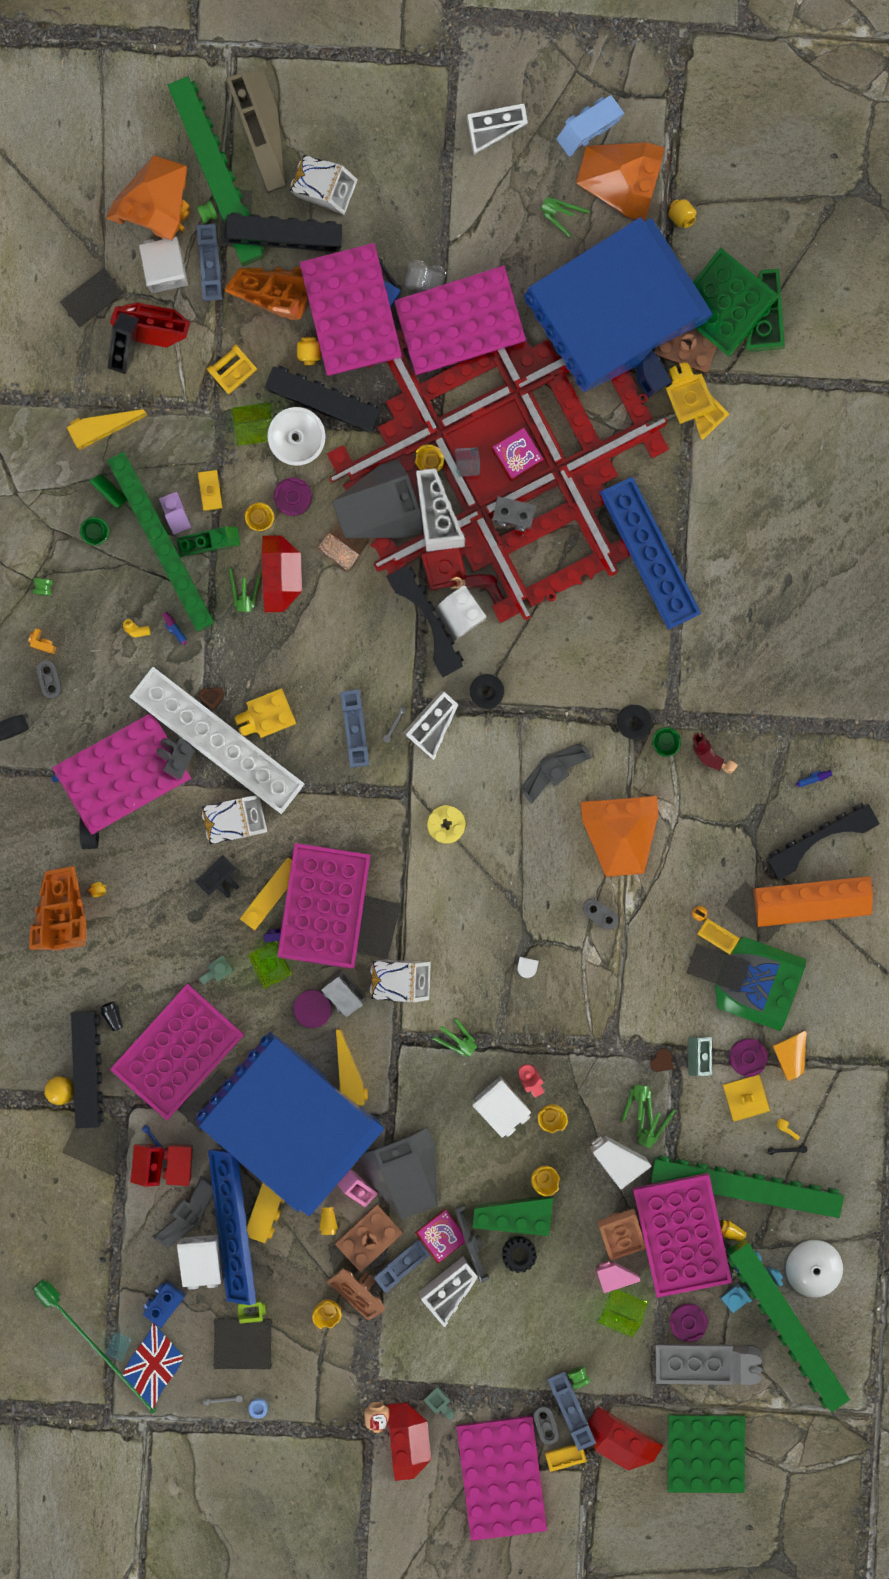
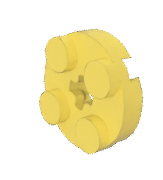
[427,805,466,844]

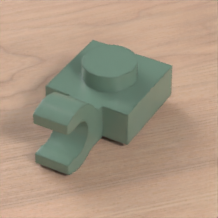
[199,955,234,985]
[423,1386,455,1421]

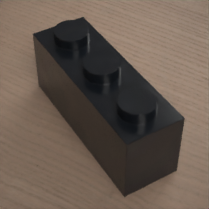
[107,312,139,375]

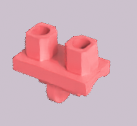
[518,1064,544,1097]

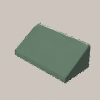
[688,1037,712,1076]

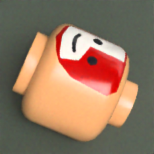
[364,1402,389,1433]

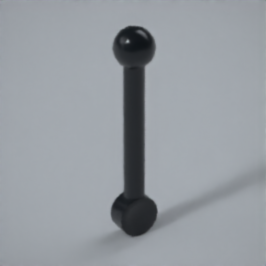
[379,258,402,291]
[768,1145,808,1155]

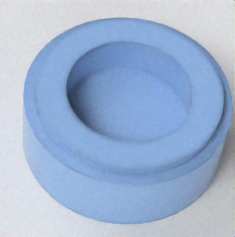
[248,1398,268,1419]

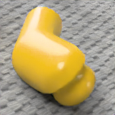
[123,619,151,638]

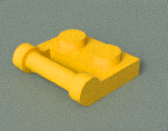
[207,344,258,395]

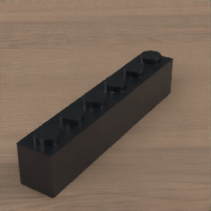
[224,213,342,252]
[265,365,381,434]
[71,1010,104,1128]

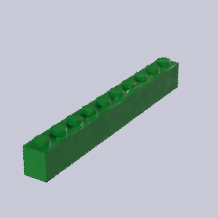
[167,76,265,267]
[107,451,215,633]
[649,1155,844,1218]
[726,1238,850,1413]

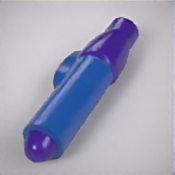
[796,770,832,787]

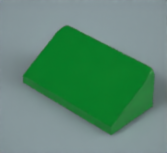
[90,474,128,510]

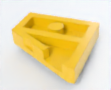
[694,394,729,441]

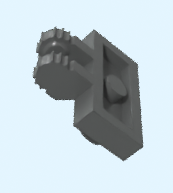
[156,737,196,780]

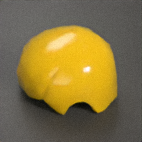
[415,444,444,472]
[244,502,274,532]
[44,1076,74,1105]
[537,1104,568,1134]
[531,1165,560,1197]
[312,1299,342,1329]

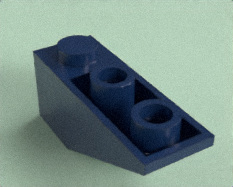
[636,350,672,398]

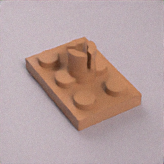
[654,328,717,374]
[335,1204,403,1272]
[597,1209,646,1261]
[327,1269,386,1321]

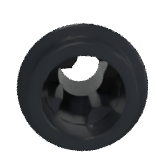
[100,1001,123,1031]

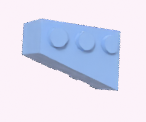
[556,95,625,157]

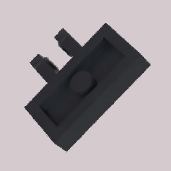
[196,855,239,898]

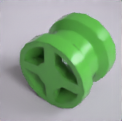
[197,200,218,224]
[32,578,53,596]
[567,1366,591,1389]

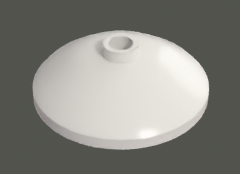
[267,407,325,466]
[785,1240,843,1297]

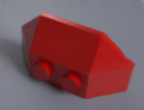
[110,302,190,348]
[262,535,302,613]
[387,1402,431,1481]
[588,1406,663,1471]

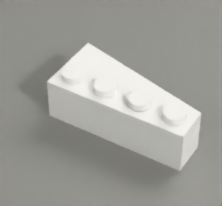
[416,468,465,551]

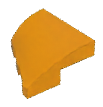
[772,1030,807,1081]

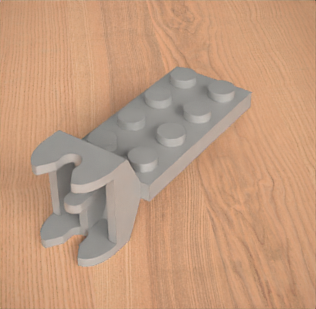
[656,1344,763,1385]

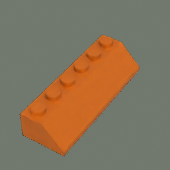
[753,876,873,927]

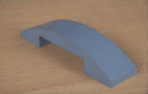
[196,224,222,301]
[340,689,369,768]
[373,1239,431,1293]
[547,1371,596,1451]

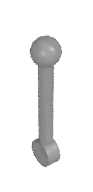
[383,707,406,743]
[203,1394,243,1406]

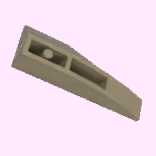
[226,70,286,192]

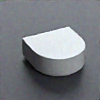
[517,957,539,978]

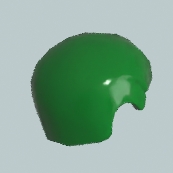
[80,516,109,546]
[652,727,681,757]

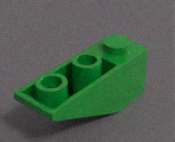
[177,526,241,557]

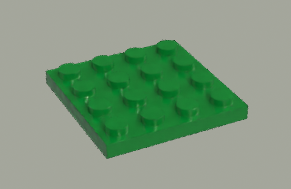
[693,247,779,357]
[667,1414,745,1493]

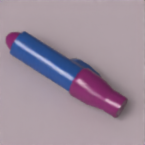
[162,612,187,645]

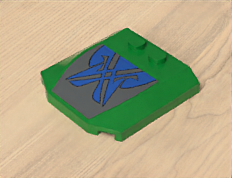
[714,936,807,1031]

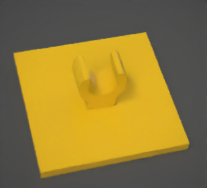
[723,1074,770,1122]

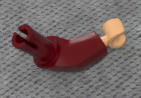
[449,574,505,604]
[693,733,738,774]

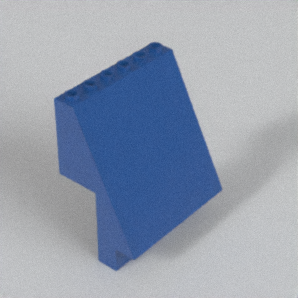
[523,217,713,392]
[195,1031,385,1217]

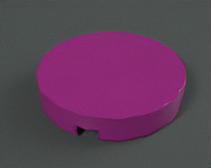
[274,477,312,516]
[293,990,332,1028]
[729,1038,768,1077]
[669,1303,708,1343]

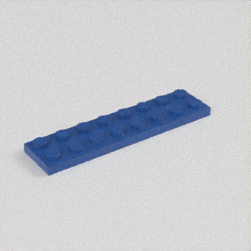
[599,477,701,630]
[208,1149,256,1305]

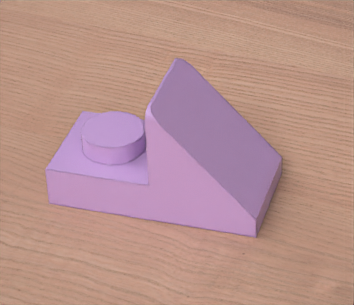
[159,492,191,535]

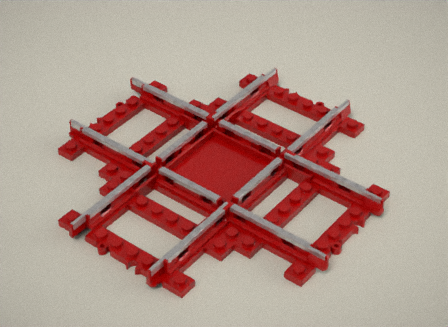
[327,329,669,623]

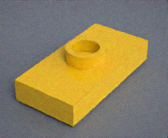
[198,470,223,511]
[697,918,740,955]
[545,1443,587,1472]

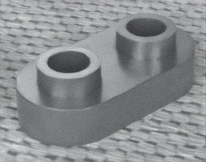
[37,660,62,699]
[583,899,618,929]
[534,1405,559,1445]

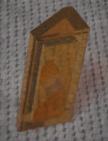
[318,532,360,572]

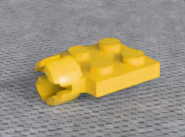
[666,363,716,424]
[235,688,296,739]

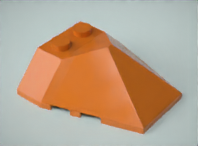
[576,142,665,221]
[106,155,188,241]
[225,267,310,320]
[581,796,658,877]
[29,866,87,950]

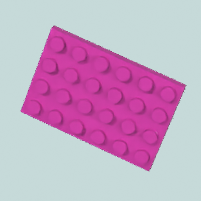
[300,243,402,376]
[394,266,527,376]
[52,713,191,835]
[277,843,371,969]
[110,984,245,1120]
[633,1172,732,1298]
[456,1415,547,1541]

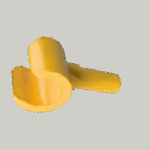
[776,1118,800,1140]

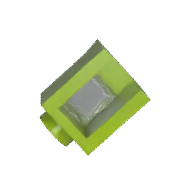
[237,1298,266,1323]

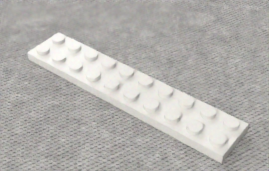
[130,667,305,814]

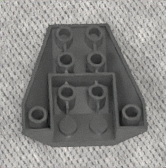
[332,459,423,538]
[358,1127,437,1220]

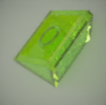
[232,402,273,446]
[247,941,292,989]
[597,1289,648,1338]

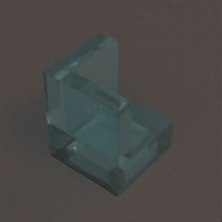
[455,448,480,476]
[105,1332,132,1362]

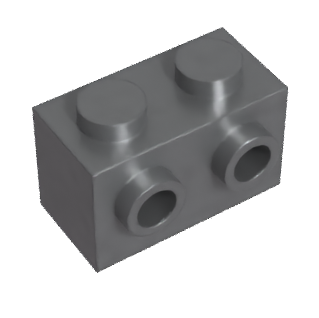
[492,496,536,532]
[321,969,366,1017]

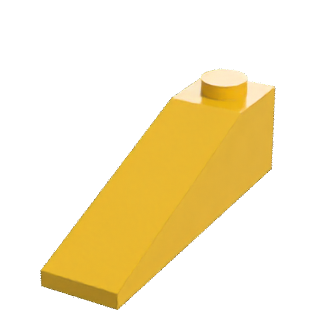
[66,409,148,450]
[240,857,292,930]
[336,1028,368,1106]

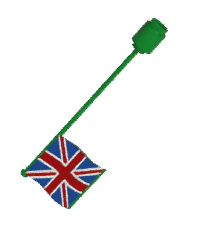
[32,1279,184,1414]

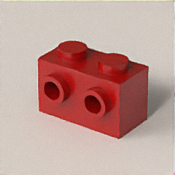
[163,1143,193,1186]
[130,1144,164,1187]

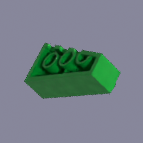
[746,268,785,352]
[472,1196,553,1236]

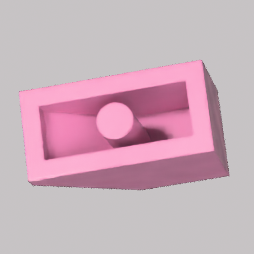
[337,1169,378,1207]
[596,1261,640,1293]

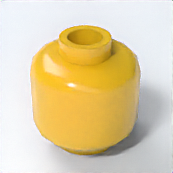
[668,199,697,228]
[297,337,322,365]

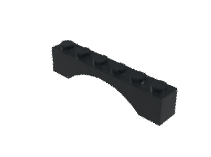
[386,565,464,677]
[766,802,880,880]

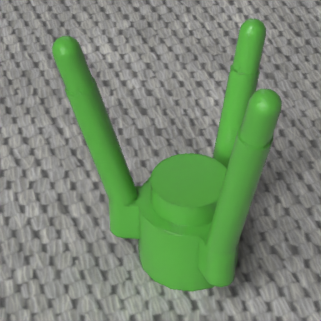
[541,197,590,237]
[229,568,262,612]
[433,1018,477,1057]
[621,1085,653,1128]
[636,1107,675,1148]

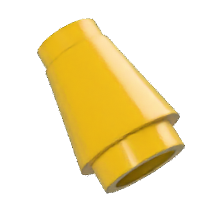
[319,1207,338,1235]
[719,1219,746,1242]

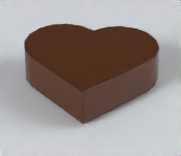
[199,687,224,711]
[650,1048,674,1072]

